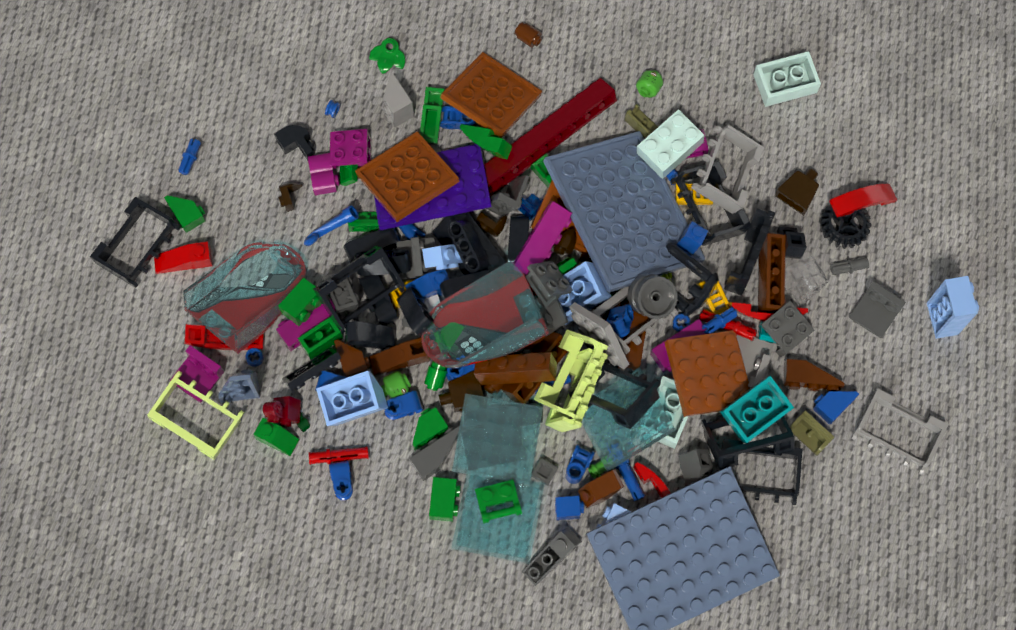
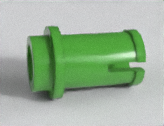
[588,455,614,478]

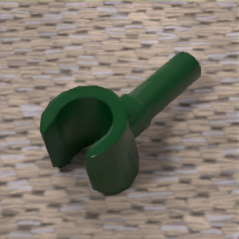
[296,410,310,432]

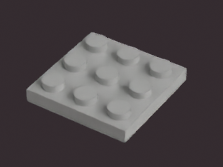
[569,302,629,369]

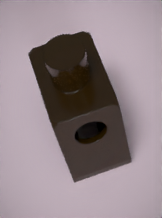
[775,169,819,216]
[438,371,486,412]

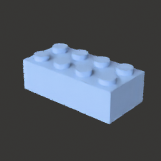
[927,276,979,339]

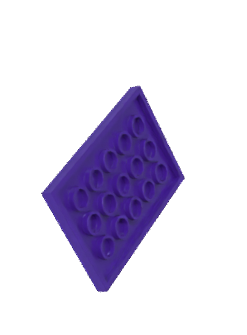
[374,144,492,230]

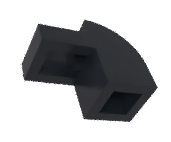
[274,125,315,161]
[777,226,807,259]

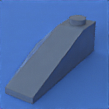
[218,369,260,403]

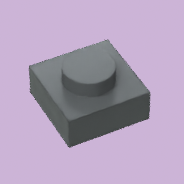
[531,458,558,486]

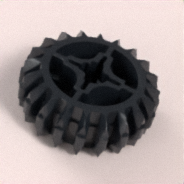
[820,204,872,249]

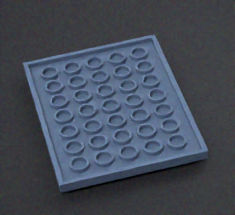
[543,131,705,293]
[586,466,780,630]

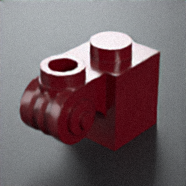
[263,396,301,427]

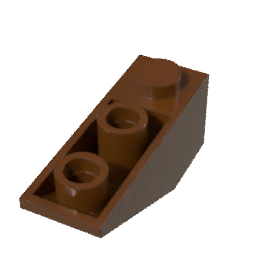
[369,337,430,376]
[783,359,845,392]

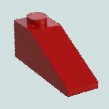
[154,241,213,274]

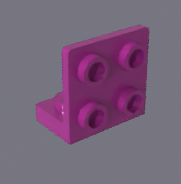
[330,129,371,167]
[170,345,224,403]

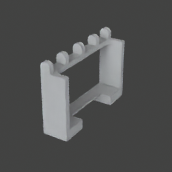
[691,125,764,214]
[592,286,678,354]
[851,388,949,475]

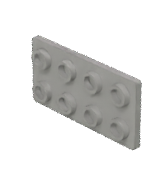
[736,335,774,388]

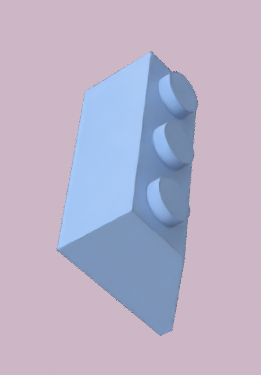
[316,371,388,426]

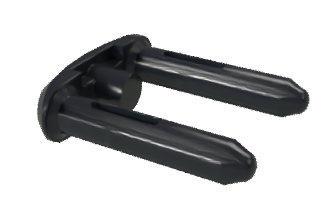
[666,242,718,316]

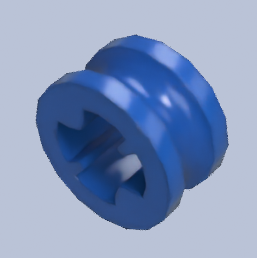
[325,100,340,118]
[672,314,690,332]
[245,348,264,367]

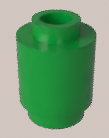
[424,361,447,391]

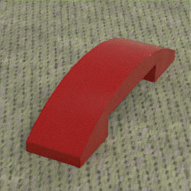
[829,184,898,217]
[728,302,808,321]
[184,324,263,350]
[633,462,670,498]

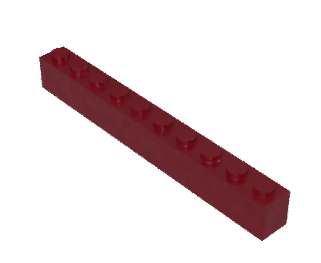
[484,78,617,197]

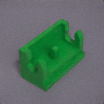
[348,212,380,232]

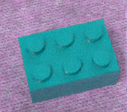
[719,376,794,443]

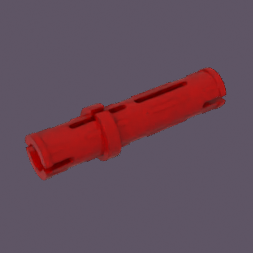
[699,309,757,341]
[308,446,369,465]

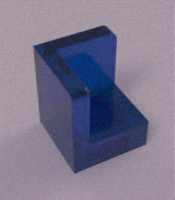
[518,194,543,221]

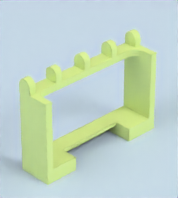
[534,329,608,419]
[545,348,608,432]
[147,371,245,460]

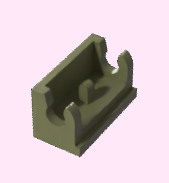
[625,104,658,139]
[790,410,834,456]

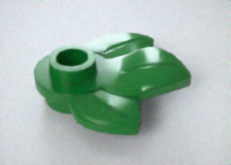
[369,38,405,74]

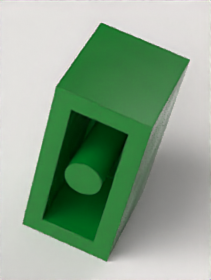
[278,278,322,326]
[298,317,343,360]
[429,477,460,522]

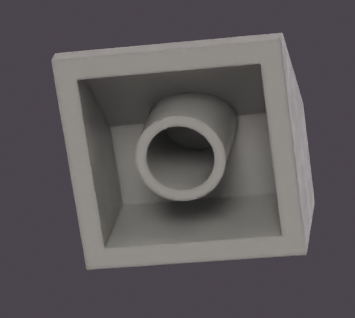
[383,73,414,127]

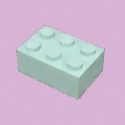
[753,51,821,107]
[637,109,705,179]
[638,376,688,449]

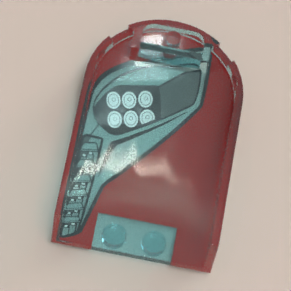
[183,242,306,354]
[422,260,549,368]

